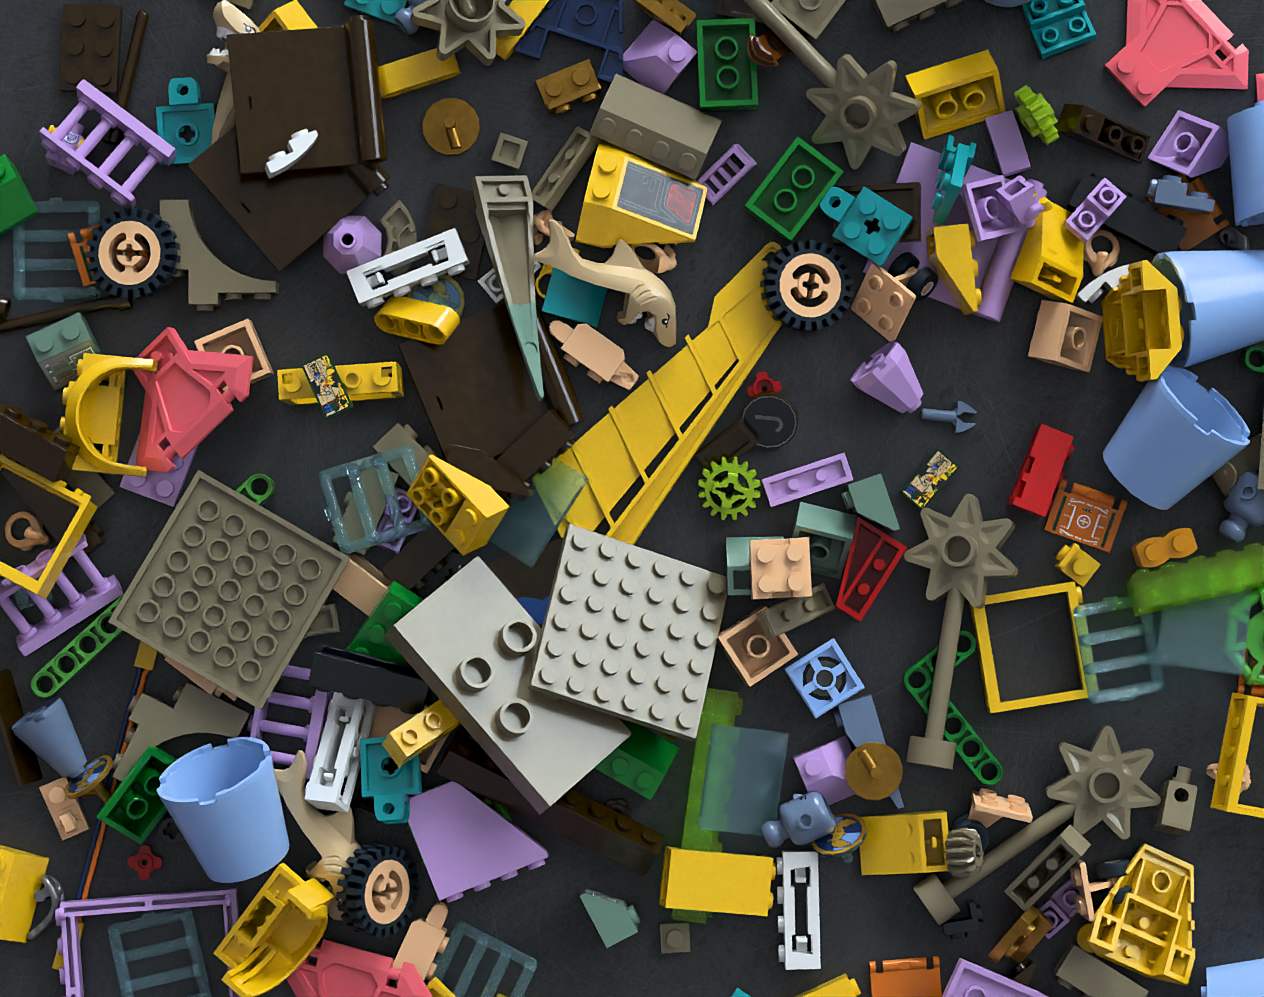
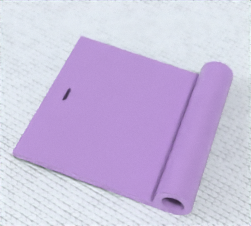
[863,142,1047,322]

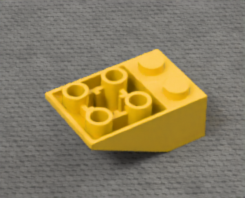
[1010,202,1084,303]
[925,223,982,315]
[406,455,509,556]
[859,810,948,875]

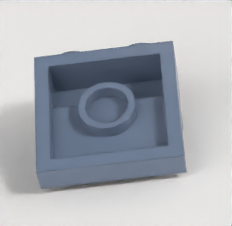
[1147,175,1215,215]

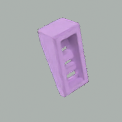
[697,144,757,205]

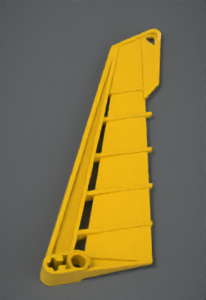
[533,242,782,545]

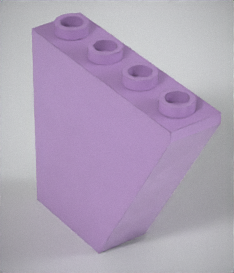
[408,781,549,903]

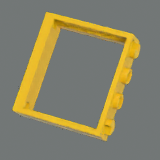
[277,362,405,405]
[0,453,97,600]
[969,581,1097,713]
[1210,692,1264,818]

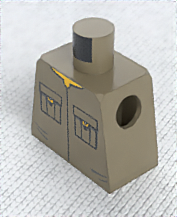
[1151,766,1197,836]

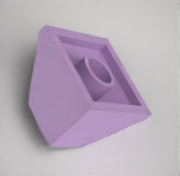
[623,19,698,95]
[1148,110,1229,178]
[960,175,1019,242]
[793,735,855,805]

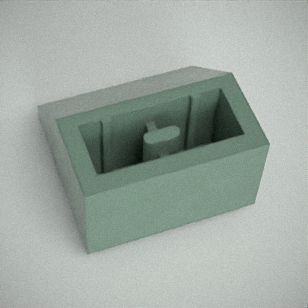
[726,536,784,595]

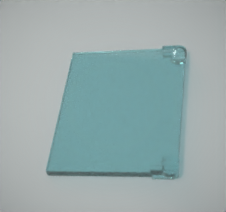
[489,457,589,567]
[1155,561,1254,675]
[697,723,789,836]

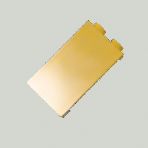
[659,846,776,916]

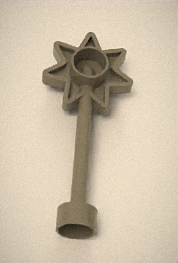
[410,0,526,66]
[743,0,921,169]
[904,494,1018,770]
[912,725,1161,926]

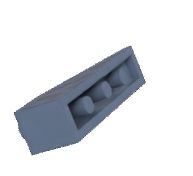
[833,694,904,809]

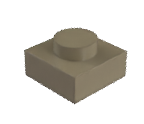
[491,132,528,170]
[660,922,691,954]

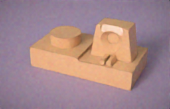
[39,776,90,841]

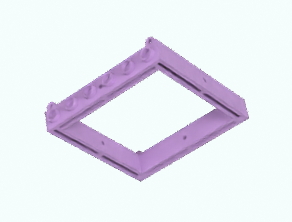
[55,887,240,997]

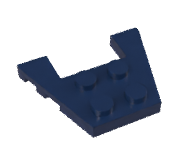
[514,0,623,84]

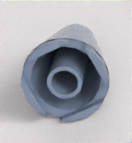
[12,696,87,779]

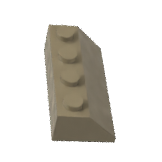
[589,74,722,180]

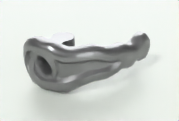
[27,875,65,941]

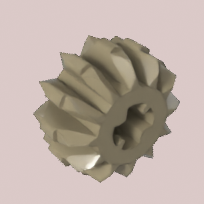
[944,828,984,878]

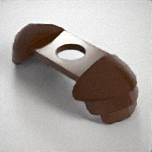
[747,20,810,67]

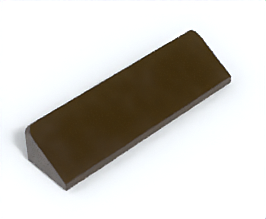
[0,669,43,787]

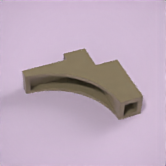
[160,200,279,312]
[111,682,250,781]

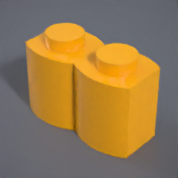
[1131,528,1198,568]

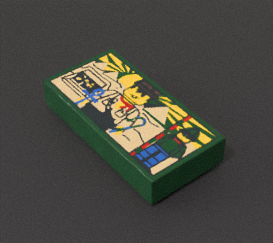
[301,353,354,420]
[900,449,960,511]

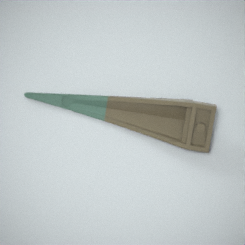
[471,175,544,401]

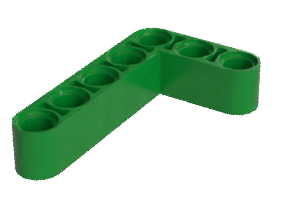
[902,631,1003,785]

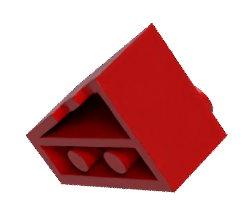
[1006,424,1075,518]
[835,517,907,622]

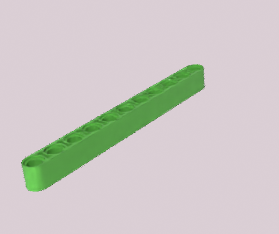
[31,474,275,698]

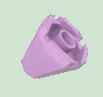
[323,216,382,274]
[850,341,924,414]

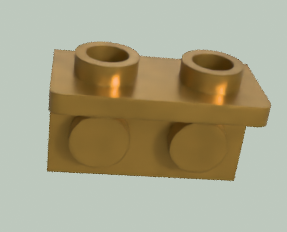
[634,0,696,37]
[536,59,602,116]
[988,905,1054,963]

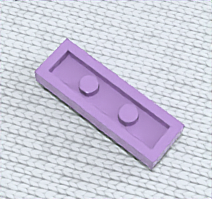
[762,452,853,507]

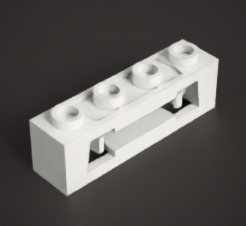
[346,228,470,309]
[304,692,377,812]
[776,850,821,970]

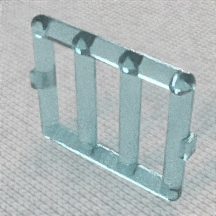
[13,198,101,302]
[318,445,434,554]
[1073,594,1165,704]
[107,907,212,997]
[428,921,538,997]

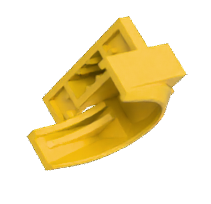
[60,353,158,477]
[213,863,336,997]

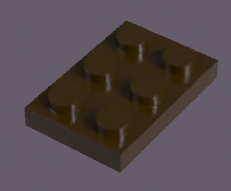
[59,3,123,94]
[833,182,921,246]
[419,183,485,281]

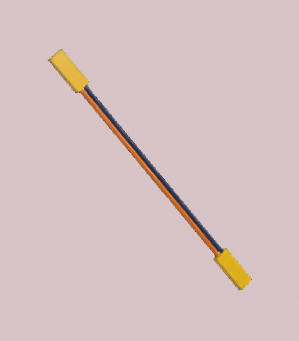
[52,641,158,970]

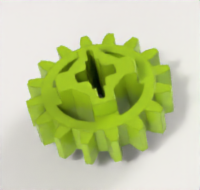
[1014,85,1060,146]
[698,457,761,520]

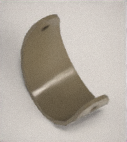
[1211,433,1262,497]

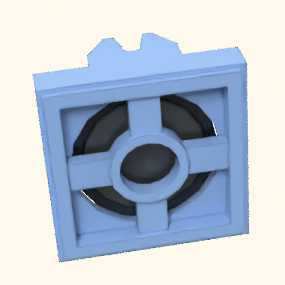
[784,638,865,719]

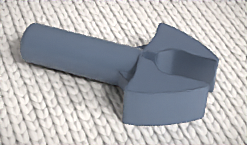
[921,401,977,433]

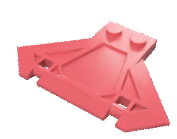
[1104,0,1249,108]
[133,327,254,473]
[286,939,433,997]

